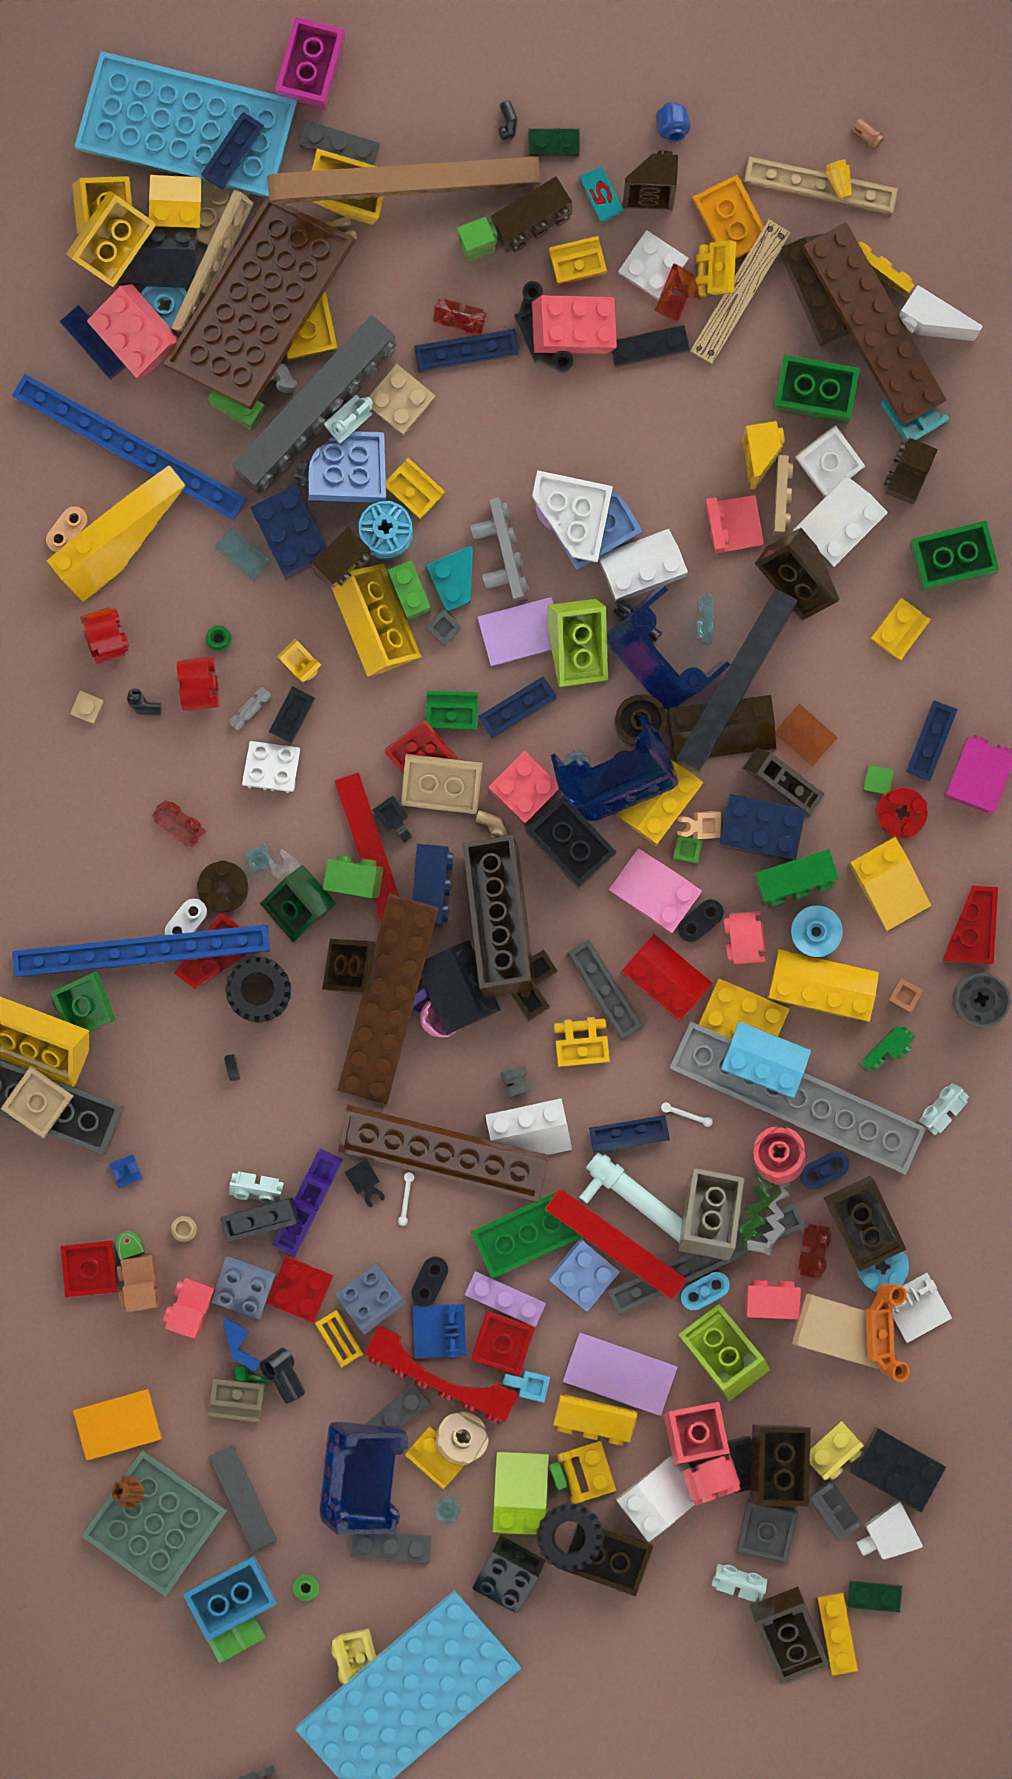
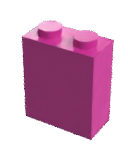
[944,735,1012,815]

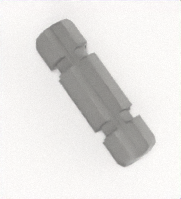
[228,687,271,730]

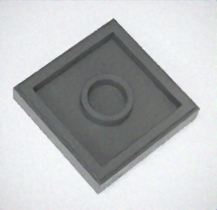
[736,1500,798,1564]

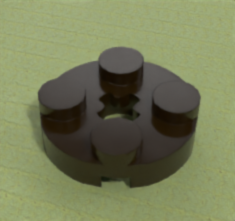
[197,860,249,912]

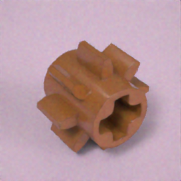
[112,1476,145,1509]

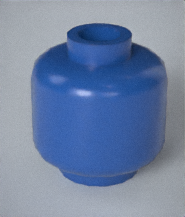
[655,102,691,142]

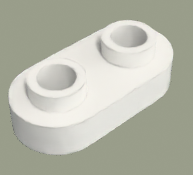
[165,899,207,935]

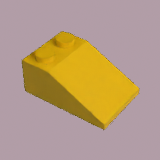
[311,149,384,225]
[848,837,931,931]

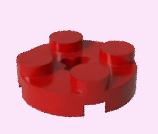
[875,786,928,838]

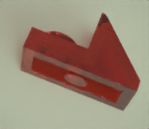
[654,264,700,322]

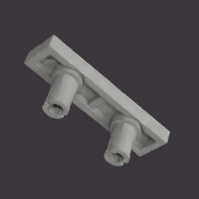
[471,497,529,601]

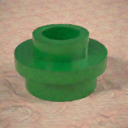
[206,626,232,651]

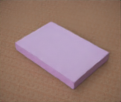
[478,597,553,667]

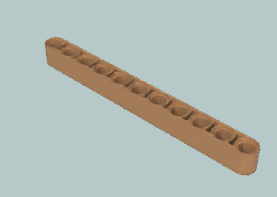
[267,157,541,204]

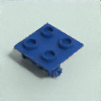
[413,1304,467,1358]

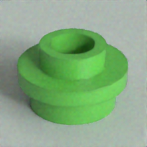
[293,1574,319,1601]

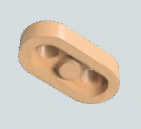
[46,506,88,553]

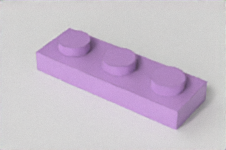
[465,1271,546,1327]

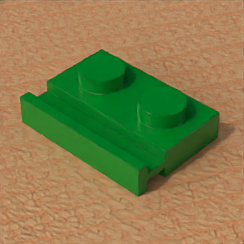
[426,691,478,730]

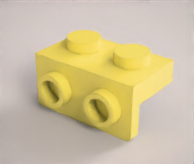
[331,1628,376,1685]

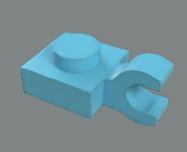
[503,1370,550,1402]

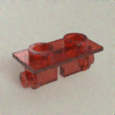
[433,298,487,335]
[152,800,206,848]
[798,1224,831,1278]

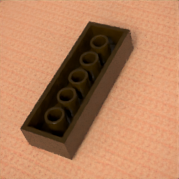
[462,835,536,998]

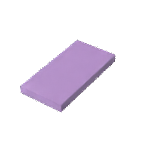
[563,1332,678,1416]

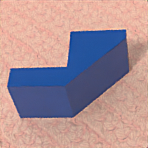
[223,1318,261,1371]

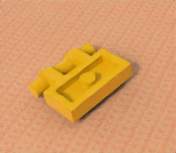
[694,240,736,297]
[554,1017,610,1067]

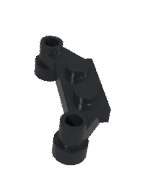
[514,281,573,373]

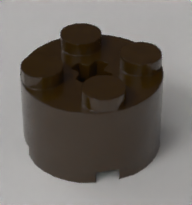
[615,694,667,749]

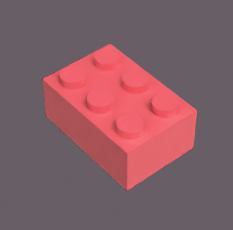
[87,284,179,378]
[532,295,617,354]

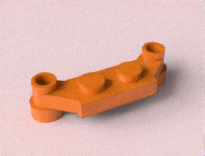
[865,1283,910,1382]

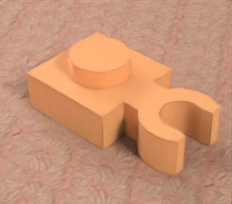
[677,811,721,839]

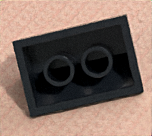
[118,227,199,288]
[421,940,501,1035]

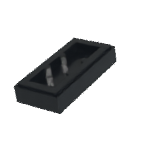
[727,1436,752,1493]

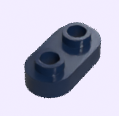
[800,1151,849,1189]

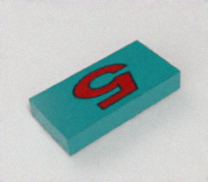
[579,166,624,223]

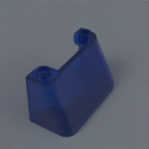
[320,1422,408,1535]

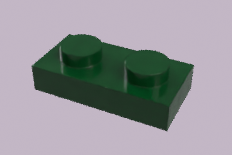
[529,128,580,156]
[847,1580,902,1612]

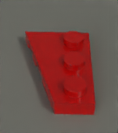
[942,885,998,965]
[174,912,247,989]

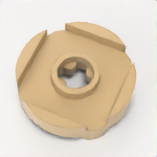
[435,1412,488,1466]

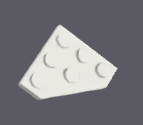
[532,470,613,563]

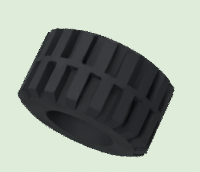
[225,957,291,1023]
[536,1503,604,1571]

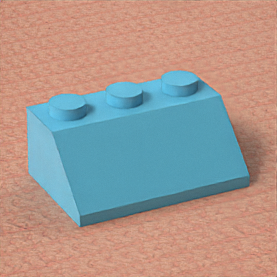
[720,1022,811,1098]

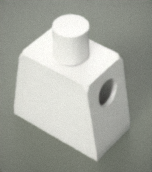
[856,1500,923,1559]

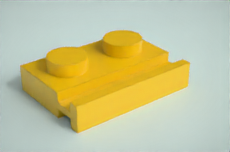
[549,236,607,285]
[386,458,446,520]
[870,598,931,661]
[405,1426,464,1489]

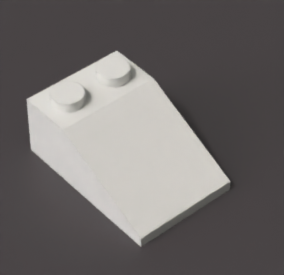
[899,285,983,341]
[616,1455,695,1542]

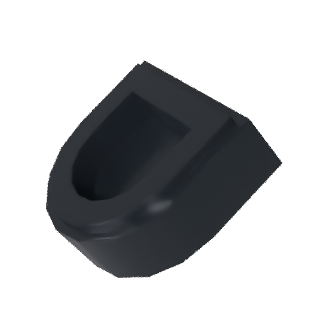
[224,1054,240,1082]

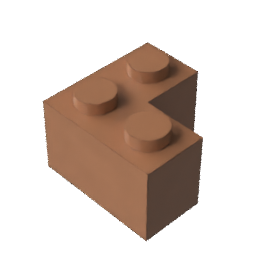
[117,1255,161,1312]

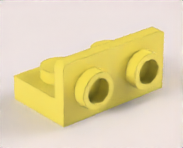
[810,1421,864,1480]

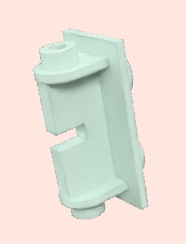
[324,394,373,444]
[918,1083,969,1135]
[229,1171,284,1204]
[711,1564,767,1602]

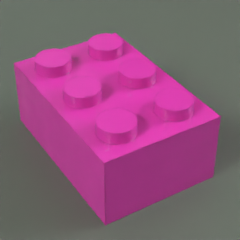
[275,17,346,110]

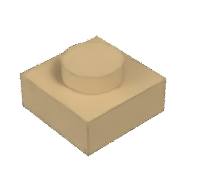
[70,691,105,725]

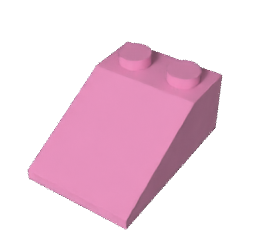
[609,848,702,935]

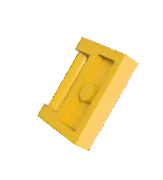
[556,1440,616,1504]

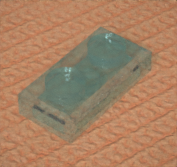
[215,528,270,581]

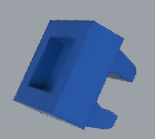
[109,1154,143,1188]

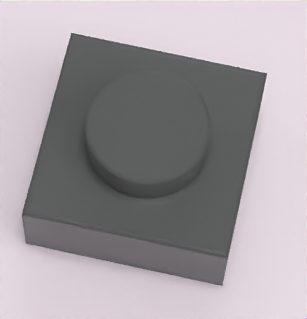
[426,609,462,646]

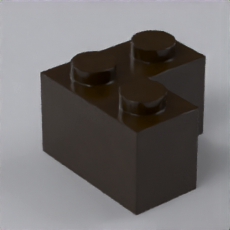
[884,437,938,505]
[511,949,558,1022]

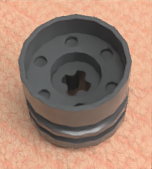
[953,972,1011,1027]

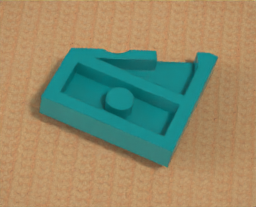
[880,399,950,443]
[426,546,473,613]

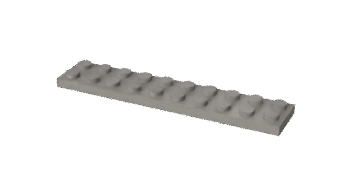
[669,1021,926,1175]

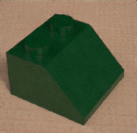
[260,865,337,942]

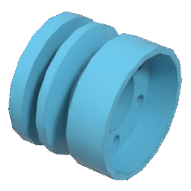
[359,501,413,560]

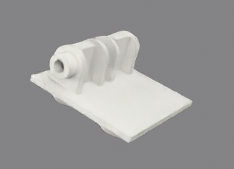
[242,741,301,794]
[893,1273,952,1343]

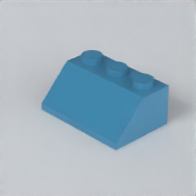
[183,1555,277,1641]

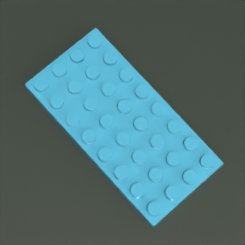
[74,51,297,197]
[295,1590,522,1779]

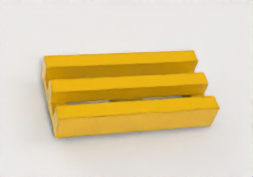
[315,1310,364,1368]

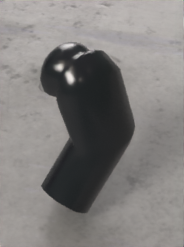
[498,101,517,140]
[127,688,161,716]

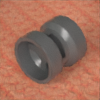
[501,1066,532,1098]

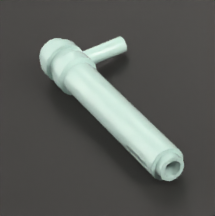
[579,1152,683,1242]

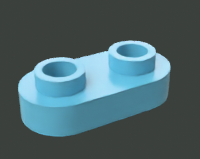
[680,1272,730,1310]

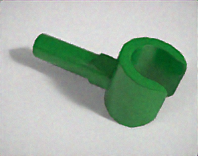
[234,1366,270,1384]

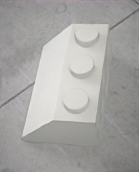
[792,476,888,567]
[598,529,688,603]
[485,1099,572,1155]

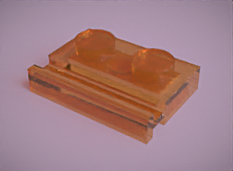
[775,704,837,766]

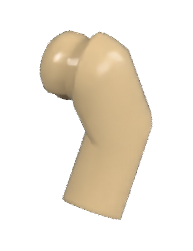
[475,810,507,838]

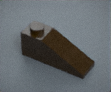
[743,747,824,815]

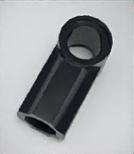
[260,1348,305,1404]

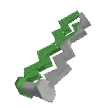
[738,1173,791,1256]

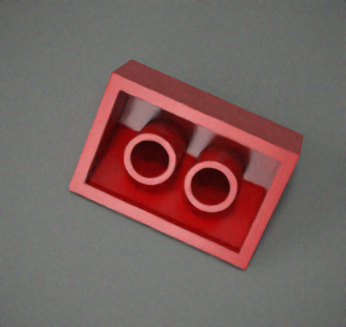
[621,934,713,1023]

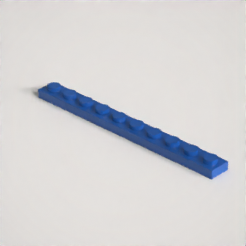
[12,374,247,521]
[12,925,270,978]

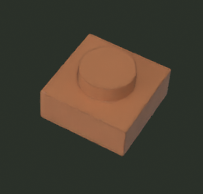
[888,978,923,1013]

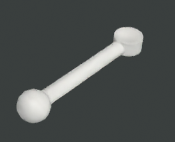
[661,1102,713,1127]
[398,1172,414,1226]

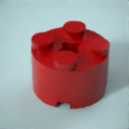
[80,607,129,665]
[177,656,219,711]

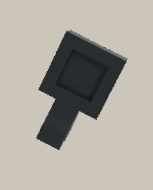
[372,795,412,843]

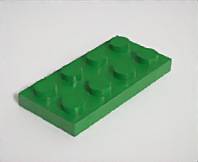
[470,1188,583,1279]

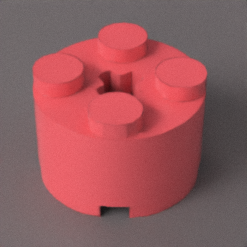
[724,911,766,965]
[753,1127,806,1185]
[681,1454,741,1506]

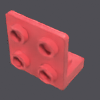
[705,495,764,554]

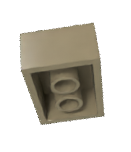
[678,1168,744,1260]

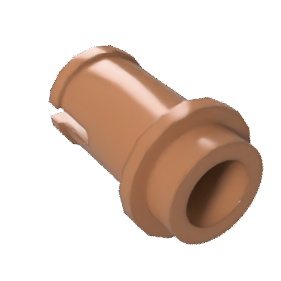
[851,118,884,149]

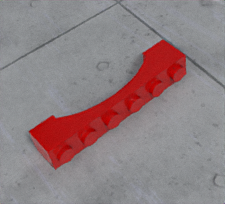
[365,1325,519,1424]

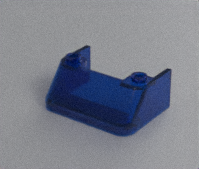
[607,586,731,709]
[551,715,678,821]

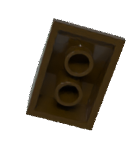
[311,527,371,588]
[754,527,839,620]
[322,939,376,995]
[823,1176,907,1272]
[750,1587,829,1683]

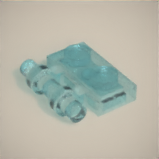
[696,593,714,645]

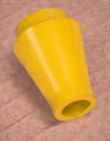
[825,159,853,199]

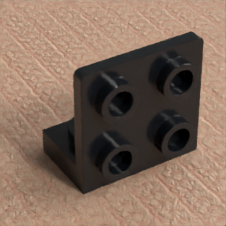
[472,1535,546,1613]

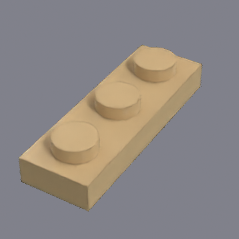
[773,455,793,536]

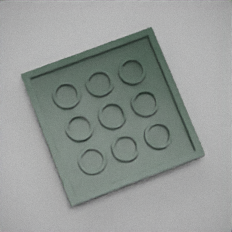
[81,1450,227,1597]

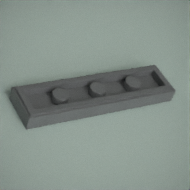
[567,939,643,1041]
[209,1445,277,1551]

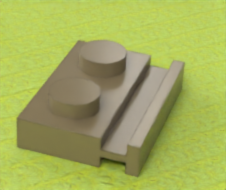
[208,1378,265,1422]

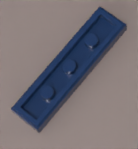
[414,329,519,372]

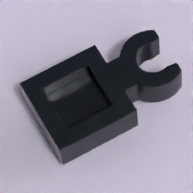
[345,1159,385,1208]

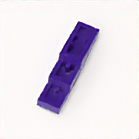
[272,1148,343,1256]

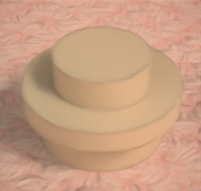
[171,1216,197,1242]

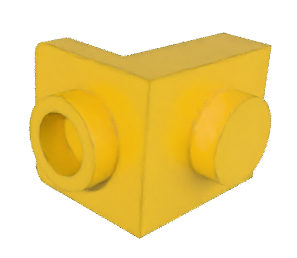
[277,639,321,682]

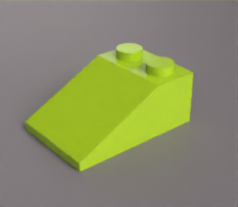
[547,599,608,687]
[678,1304,770,1402]
[493,1452,549,1535]

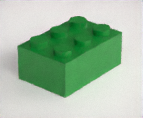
[773,355,860,424]
[909,520,999,593]
[753,849,839,908]

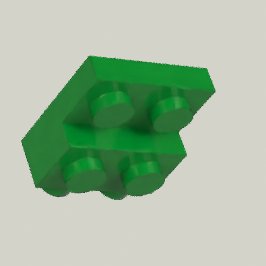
[51,972,116,1033]
[858,1026,916,1071]

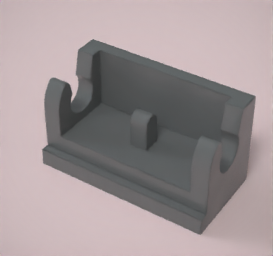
[809,1480,861,1541]

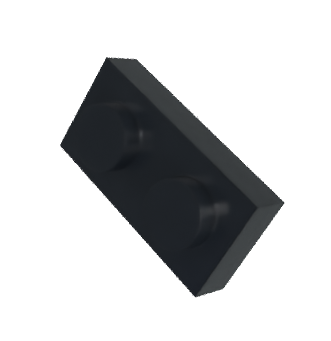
[269,686,315,744]

